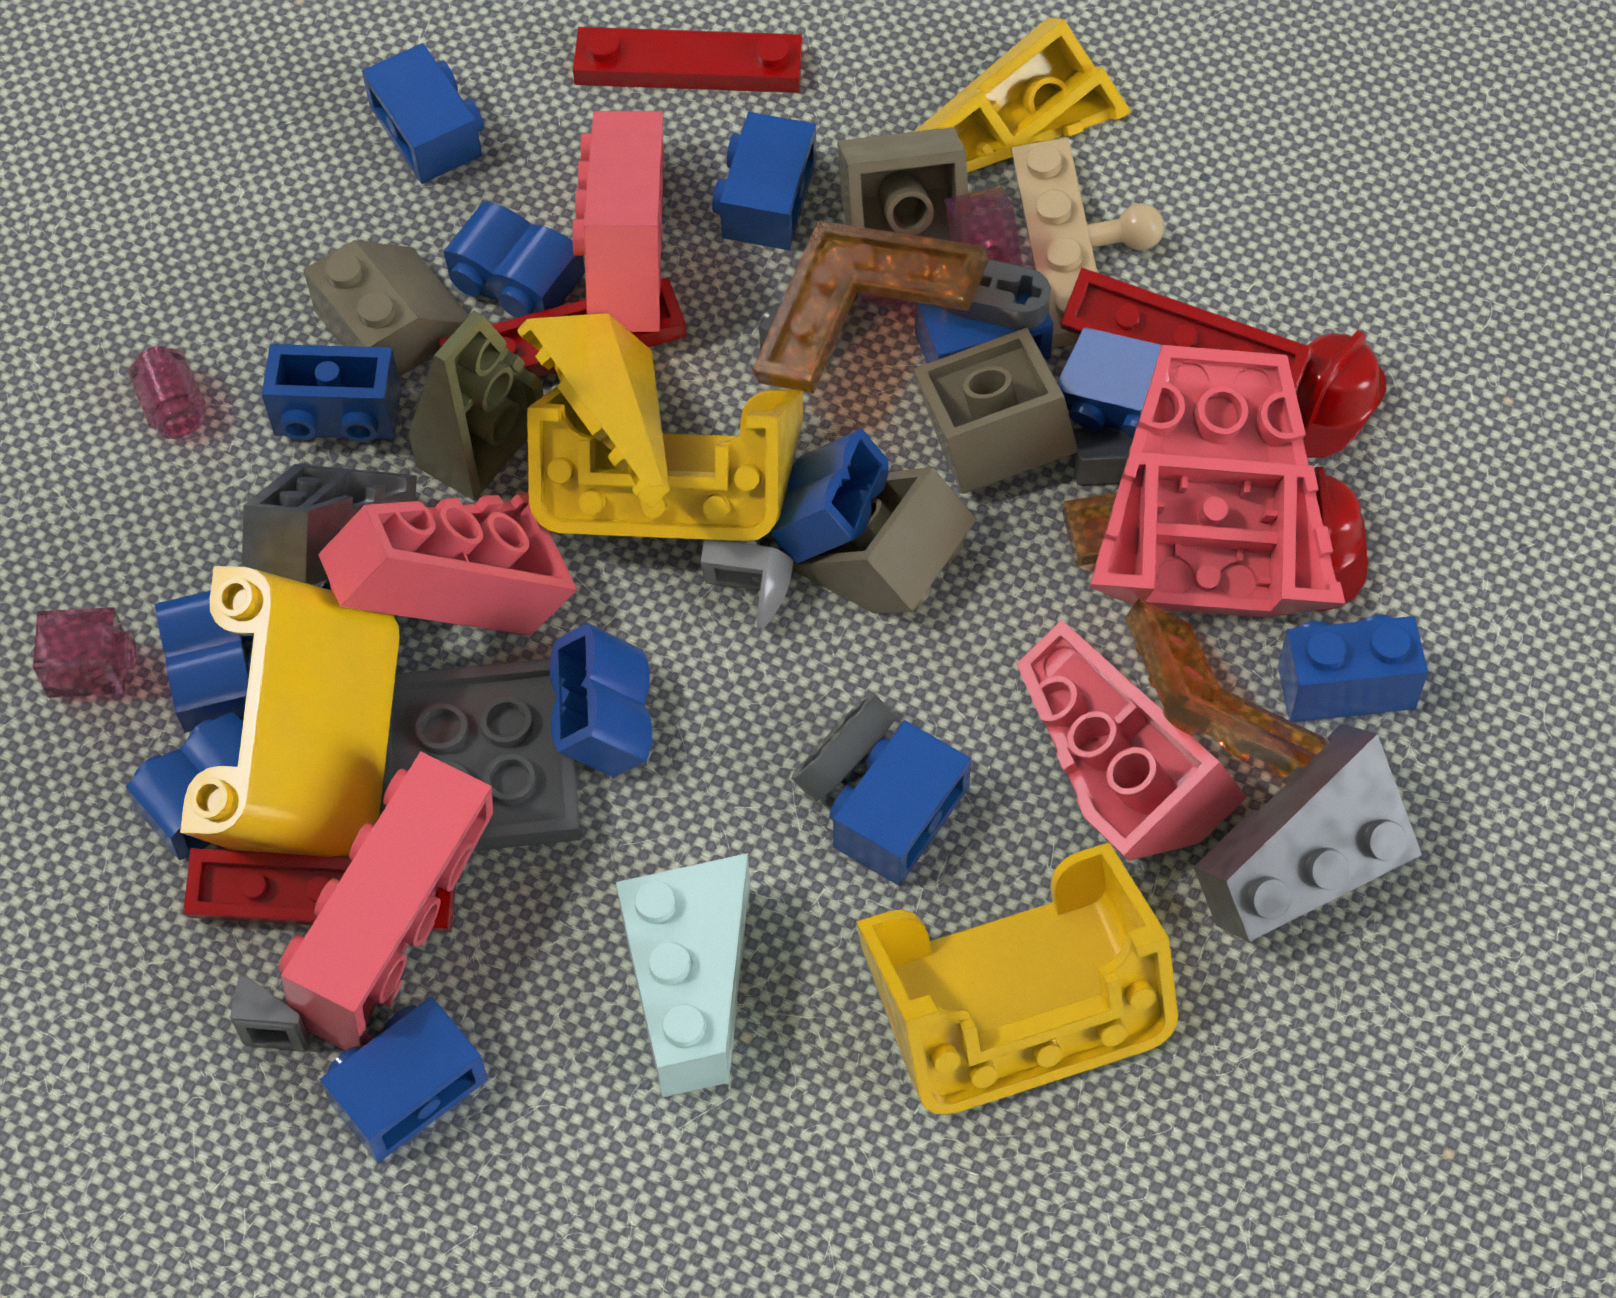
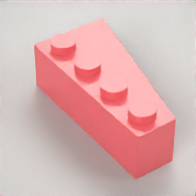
[573,111,664,332]
[318,492,577,636]
[279,751,493,1051]

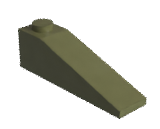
[408,311,544,501]

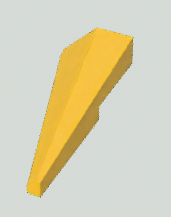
[840,17,1131,195]
[517,313,670,509]

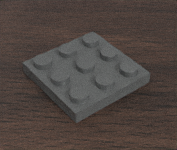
[380,658,581,851]

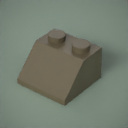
[837,127,971,276]
[303,240,469,377]
[913,327,1078,494]
[793,467,977,614]

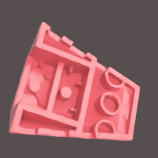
[1089,345,1346,618]

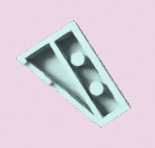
[616,853,750,1098]

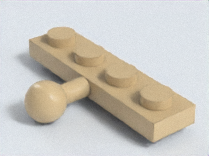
[1011,137,1165,349]

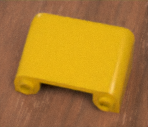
[527,387,803,541]
[180,566,400,857]
[856,842,1178,1115]

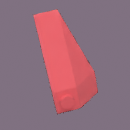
[1016,620,1247,861]

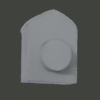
[700,539,794,630]

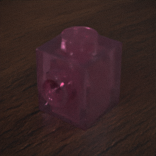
[944,186,1023,285]
[33,607,137,698]

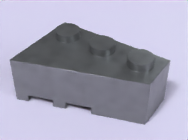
[242,464,417,585]
[1194,724,1422,942]

